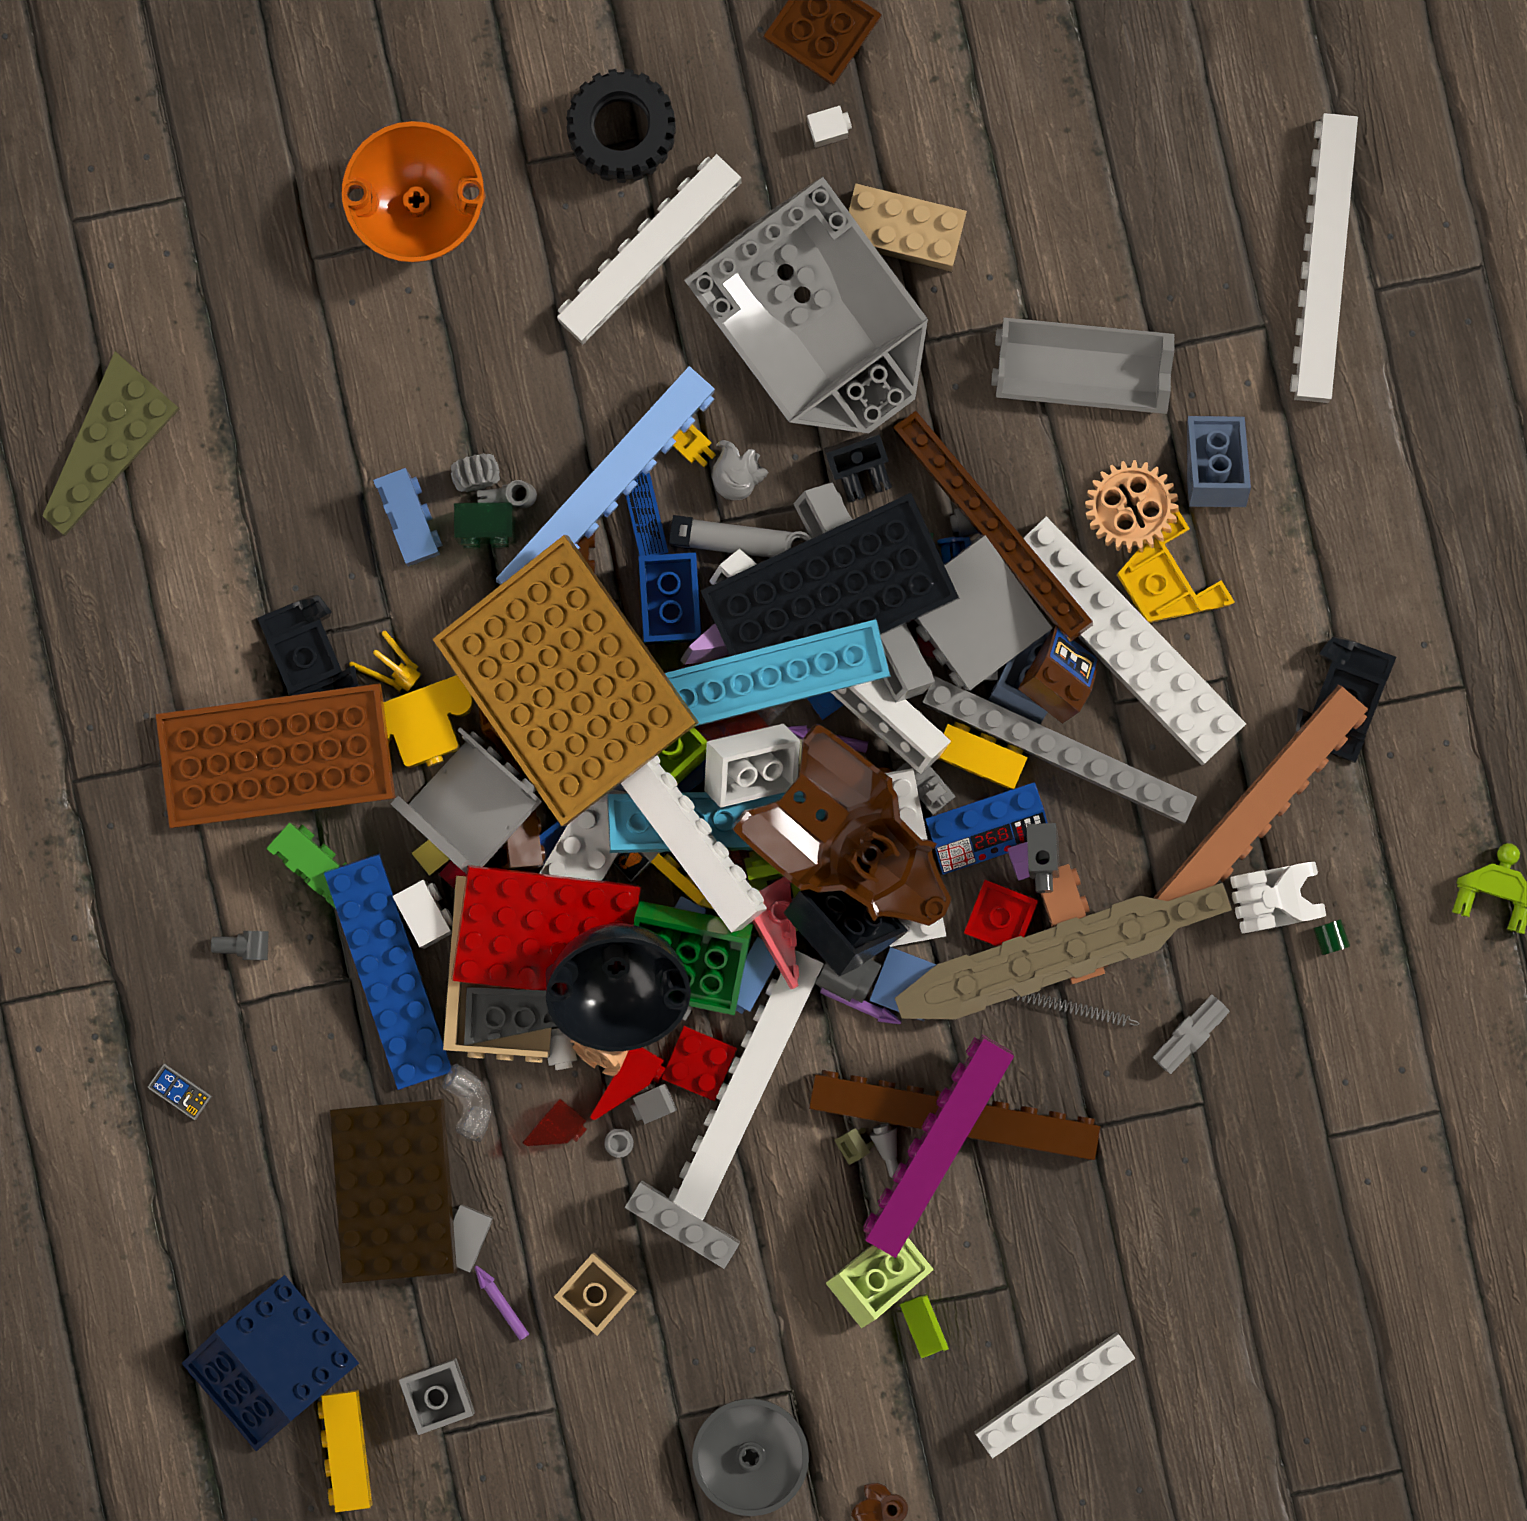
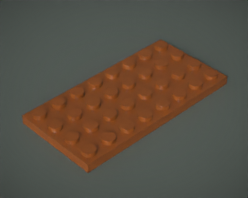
[155,684,395,828]

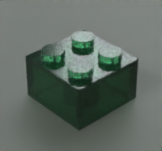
[454,502,515,549]

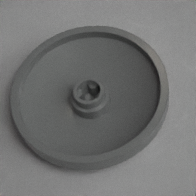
[692,1398,809,1516]

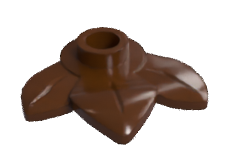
[851,1483,908,1521]

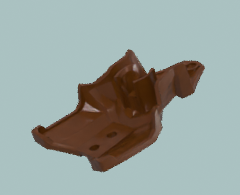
[732,724,951,926]

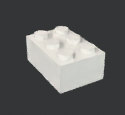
[704,724,800,808]

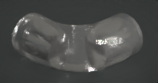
[442,1064,491,1142]

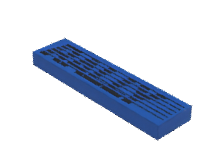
[626,472,669,556]

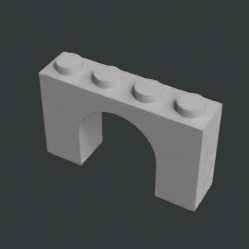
[625,1181,740,1269]

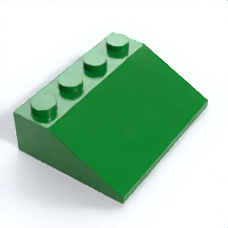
[634,901,753,1015]

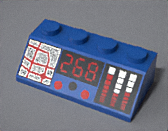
[924,782,1048,875]

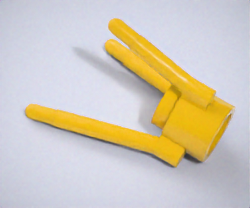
[349,631,421,692]

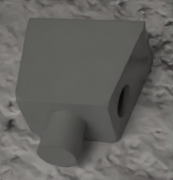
[1027,823,1059,893]

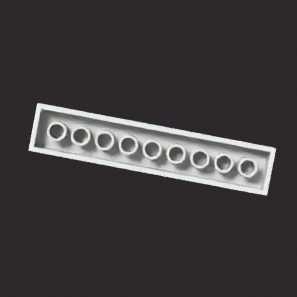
[1023,516,1246,766]

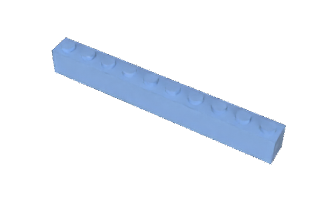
[496,366,715,585]

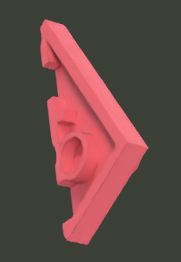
[752,876,799,989]

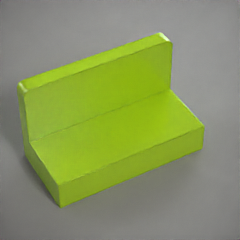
[899,1293,949,1359]

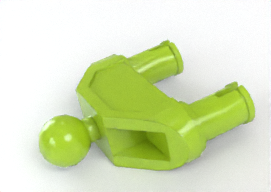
[1452,843,1527,935]

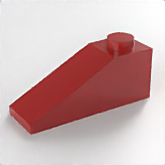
[590,1047,666,1120]

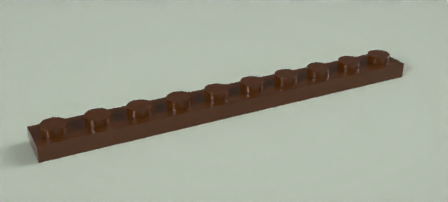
[893,411,1093,642]

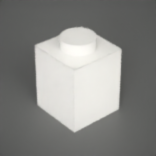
[807,106,852,148]

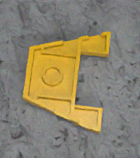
[1117,512,1235,623]

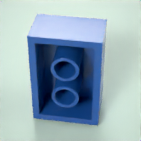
[638,552,702,645]

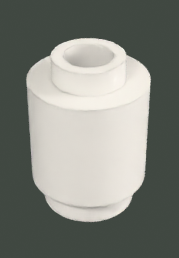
[548,1028,577,1070]

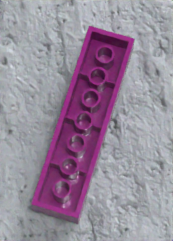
[863,1034,1014,1258]

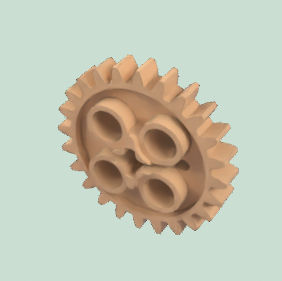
[1085,460,1179,553]

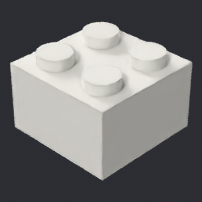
[393,880,453,949]

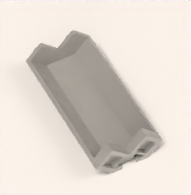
[991,318,1174,414]

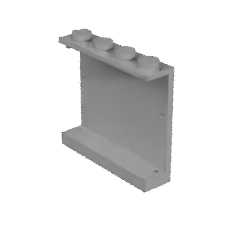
[391,727,542,874]

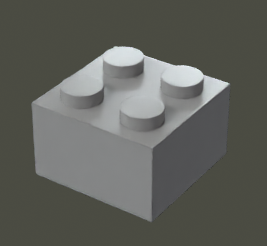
[399,1358,475,1435]

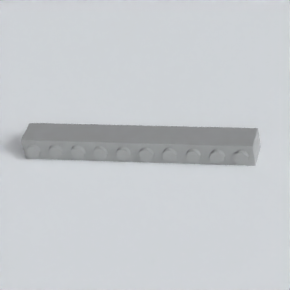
[922,676,1197,824]

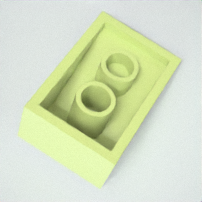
[826,1238,934,1328]

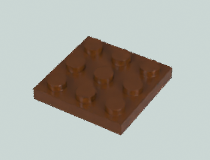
[763,0,882,86]

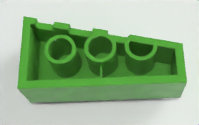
[266,823,347,909]

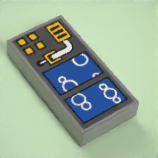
[147,1064,212,1120]

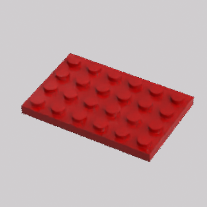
[451,865,641,991]

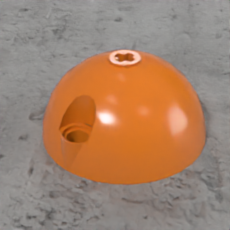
[342,121,486,263]

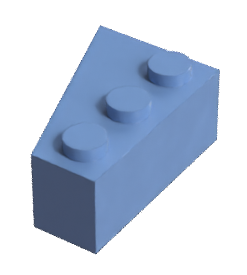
[373,468,443,567]

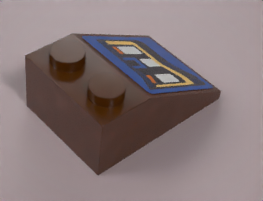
[1018,625,1100,724]

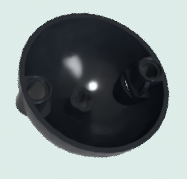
[545,923,691,1051]

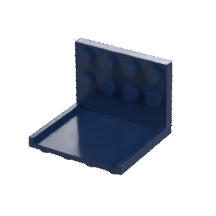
[182,1275,359,1451]

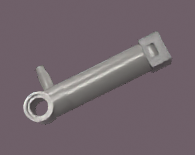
[669,515,811,558]

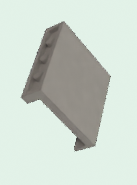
[915,535,1052,690]

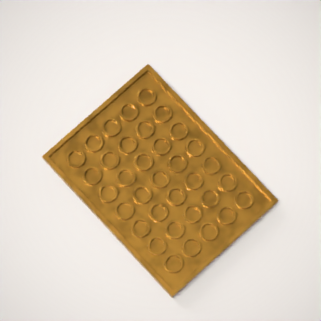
[433,535,699,826]

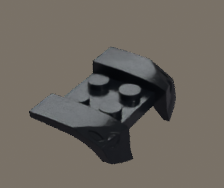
[258,595,358,696]
[1296,636,1397,763]

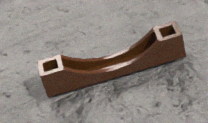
[478,706,545,872]

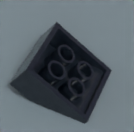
[784,889,908,976]

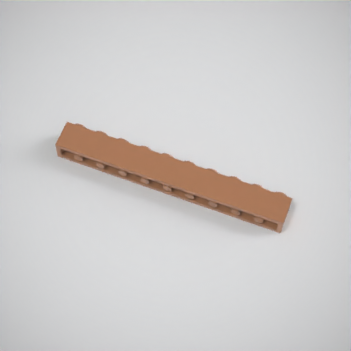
[1153,685,1368,901]

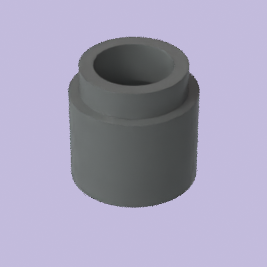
[815,957,882,1003]

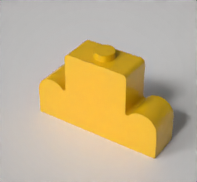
[383,675,474,768]

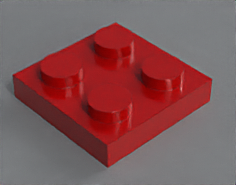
[964,880,1038,946]
[662,1026,737,1101]

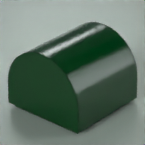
[1313,919,1350,955]

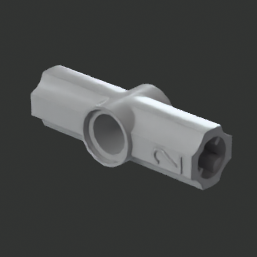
[1152,995,1230,1074]

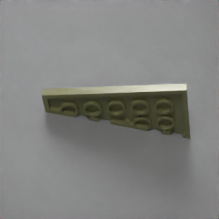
[42,351,179,536]

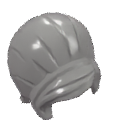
[712,440,769,500]

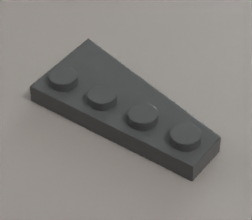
[464,987,556,1045]

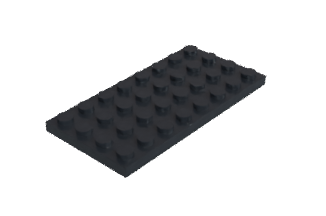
[701,493,960,656]

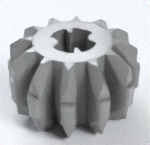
[451,453,500,492]

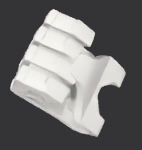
[1231,862,1326,934]

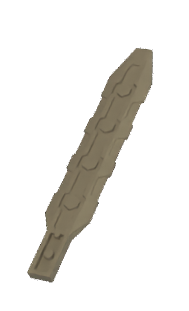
[895,883,1232,1019]

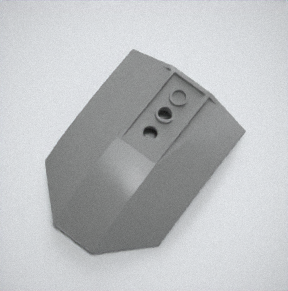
[684,176,928,433]

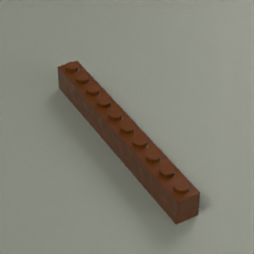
[809,1070,1101,1160]

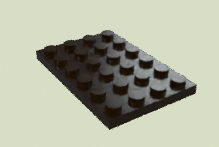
[330,1099,457,1283]

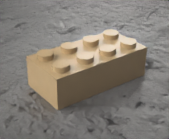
[849,184,967,272]

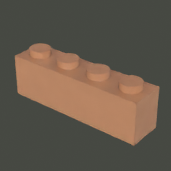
[1041,864,1108,985]

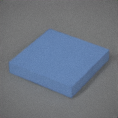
[870,947,937,1022]

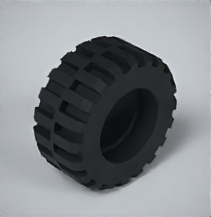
[566,69,676,183]

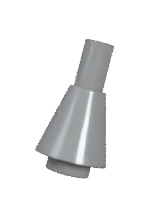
[869,1123,898,1178]

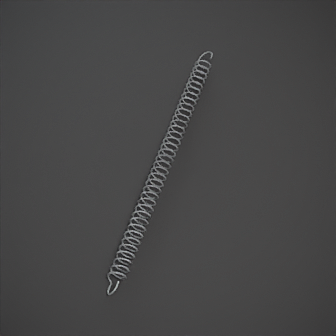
[1011,993,1139,1026]

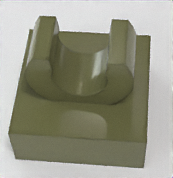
[834,1128,874,1165]

